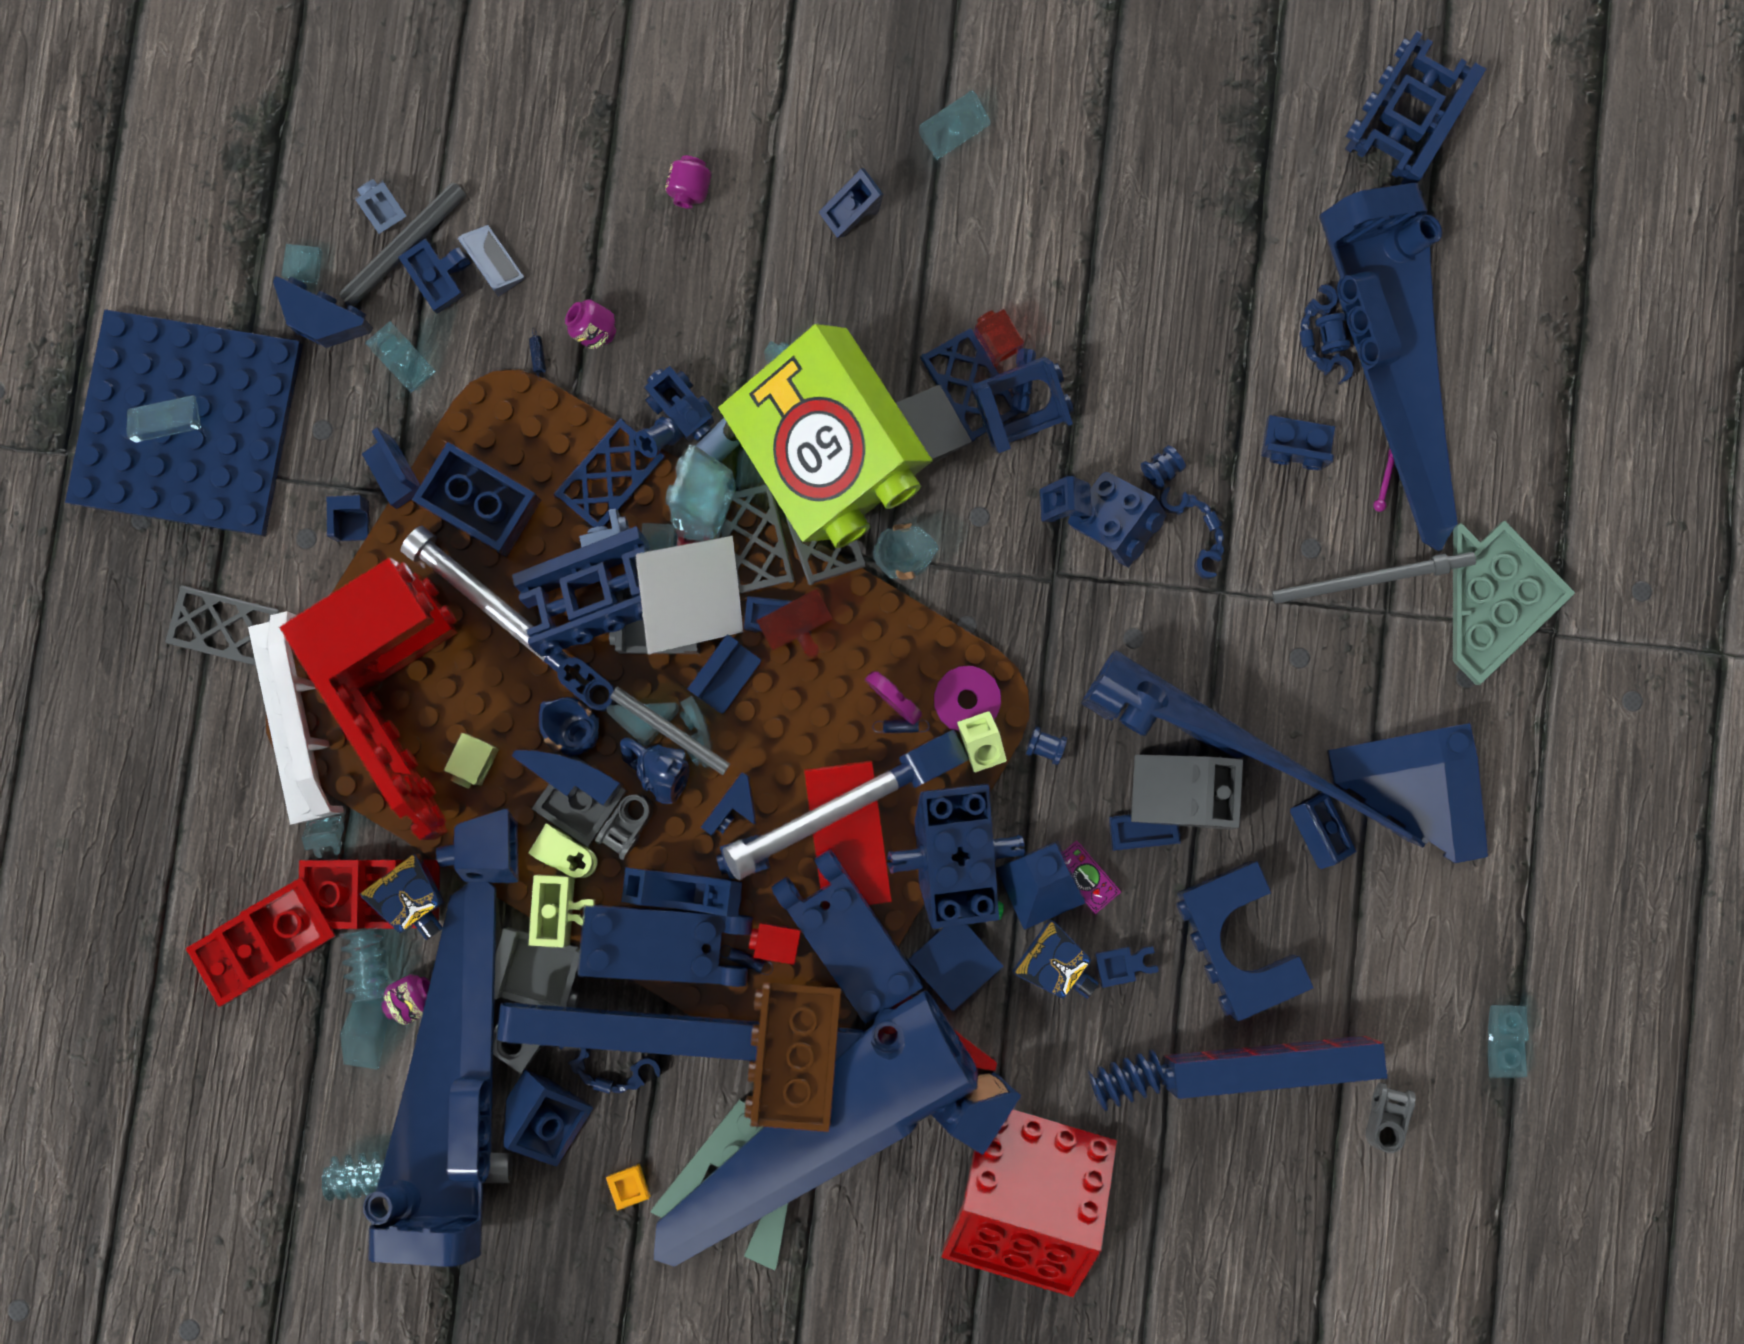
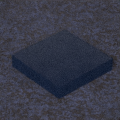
[908,925,1003,1011]

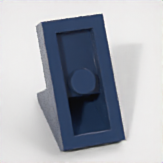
[819,168,883,238]
[1040,476,1092,522]
[701,772,757,836]

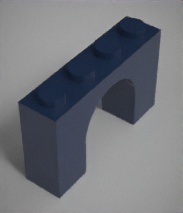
[1176,861,1314,1021]

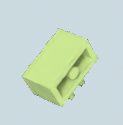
[529,875,596,947]

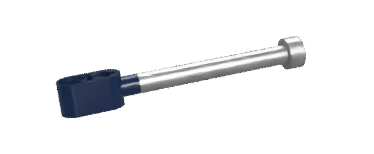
[400,526,617,712]
[723,729,970,880]

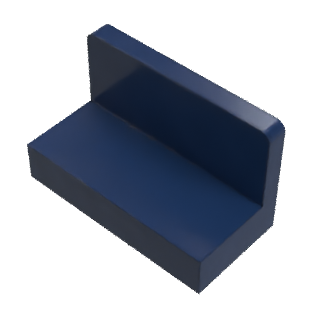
[362,427,420,509]
[687,634,761,714]

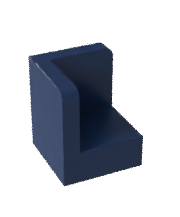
[326,495,369,542]

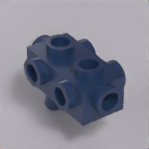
[644,366,714,443]

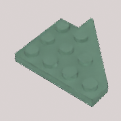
[1453,521,1575,685]

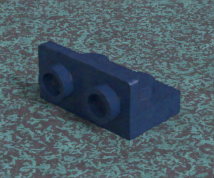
[1261,415,1335,471]

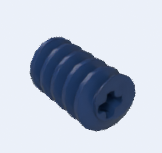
[1087,1049,1165,1111]

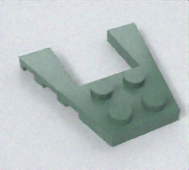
[650,1098,788,1271]

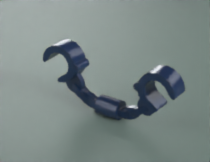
[1299,285,1353,385]
[1159,487,1224,579]
[560,1046,661,1094]

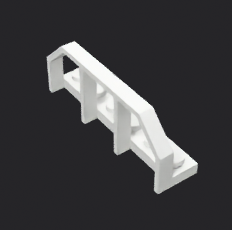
[248,611,344,824]

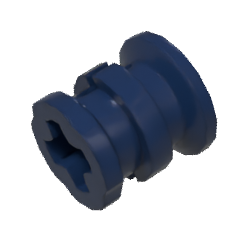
[1140,445,1186,490]

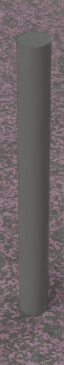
[610,687,731,775]

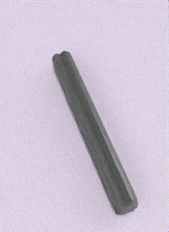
[339,182,466,307]

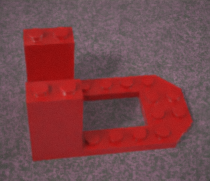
[279,558,458,840]

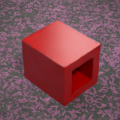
[749,922,801,965]

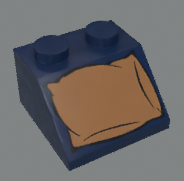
[932,1071,1022,1155]

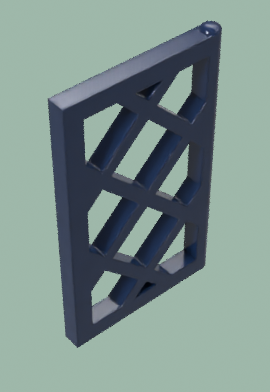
[920,328,1020,442]
[554,418,665,528]

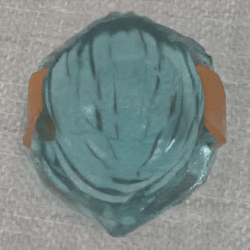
[872,523,939,580]

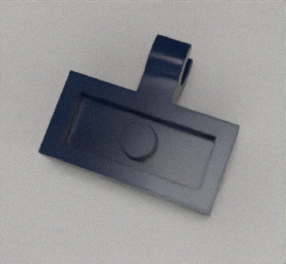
[398,239,471,314]

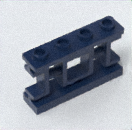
[1345,30,1486,184]
[512,527,651,657]

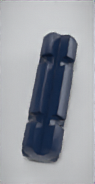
[1010,348,1036,414]

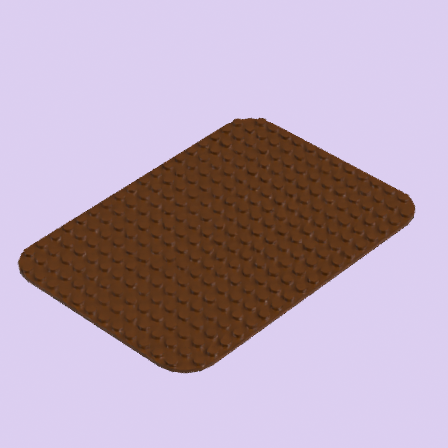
[266,370,1030,1028]

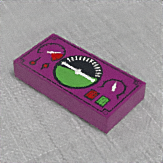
[1063,840,1121,914]

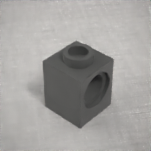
[493,1024,543,1073]

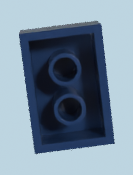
[412,442,542,557]

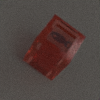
[974,309,1025,367]

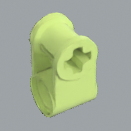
[529,823,598,878]

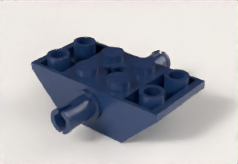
[887,784,1025,929]

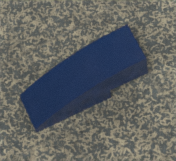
[512,750,623,807]

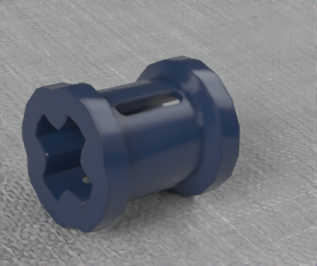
[1315,313,1351,354]
[635,417,680,458]
[1025,726,1068,765]

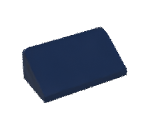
[1290,792,1357,869]

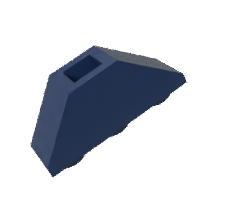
[273,276,373,348]

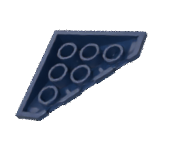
[1327,723,1488,863]

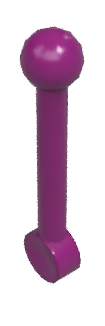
[1373,449,1395,512]

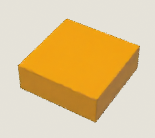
[606,1164,651,1210]

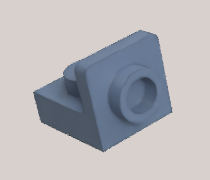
[355,179,406,234]
[579,508,629,547]

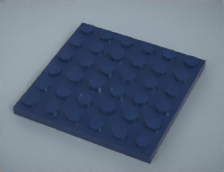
[65,309,303,537]

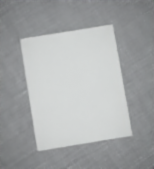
[636,536,743,654]

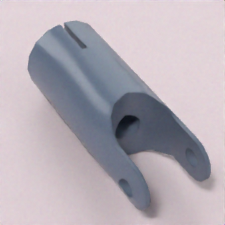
[684,418,740,479]

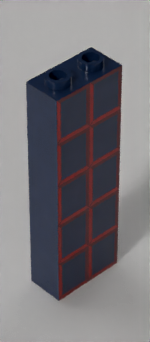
[1160,1036,1388,1099]

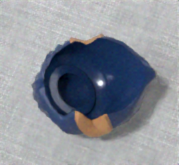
[539,697,599,757]

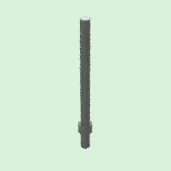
[1272,552,1476,604]

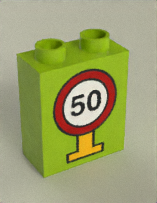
[718,324,933,548]

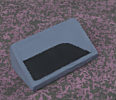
[458,225,525,297]

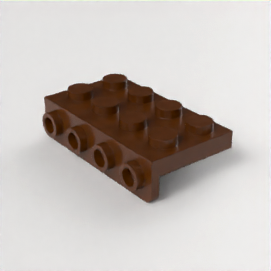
[745,982,841,1132]

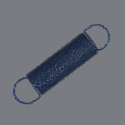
[529,327,546,381]
[873,720,930,733]
[720,945,773,975]

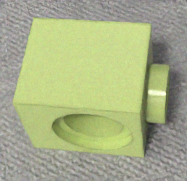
[957,711,1007,772]
[444,733,499,788]

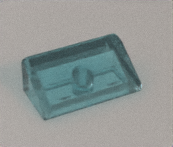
[919,90,991,160]
[126,395,201,442]

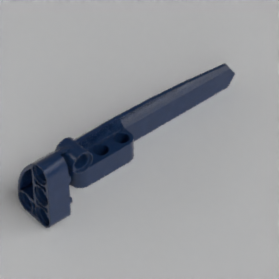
[1319,183,1458,551]
[1081,650,1425,848]
[363,882,497,1267]
[654,991,978,1267]

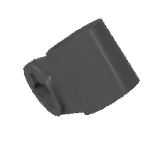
[595,794,654,861]
[1365,1082,1416,1153]

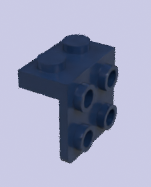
[1068,472,1167,568]

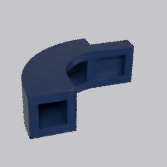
[621,867,742,917]

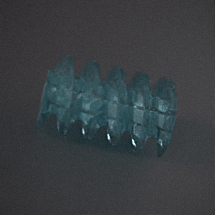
[339,929,389,1003]
[322,1151,384,1201]

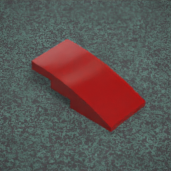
[804,760,892,909]
[299,860,440,929]
[185,877,336,1007]

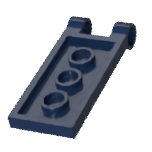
[772,849,922,1024]
[577,905,753,987]

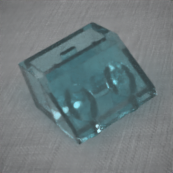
[666,444,736,542]

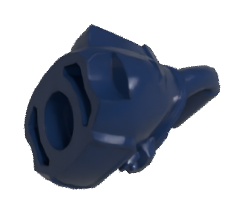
[620,738,689,804]

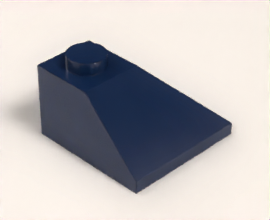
[996,840,1086,930]
[504,1069,593,1167]

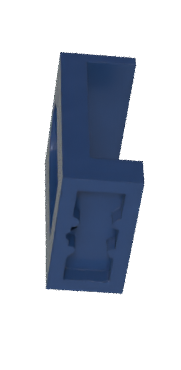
[971,356,1074,453]

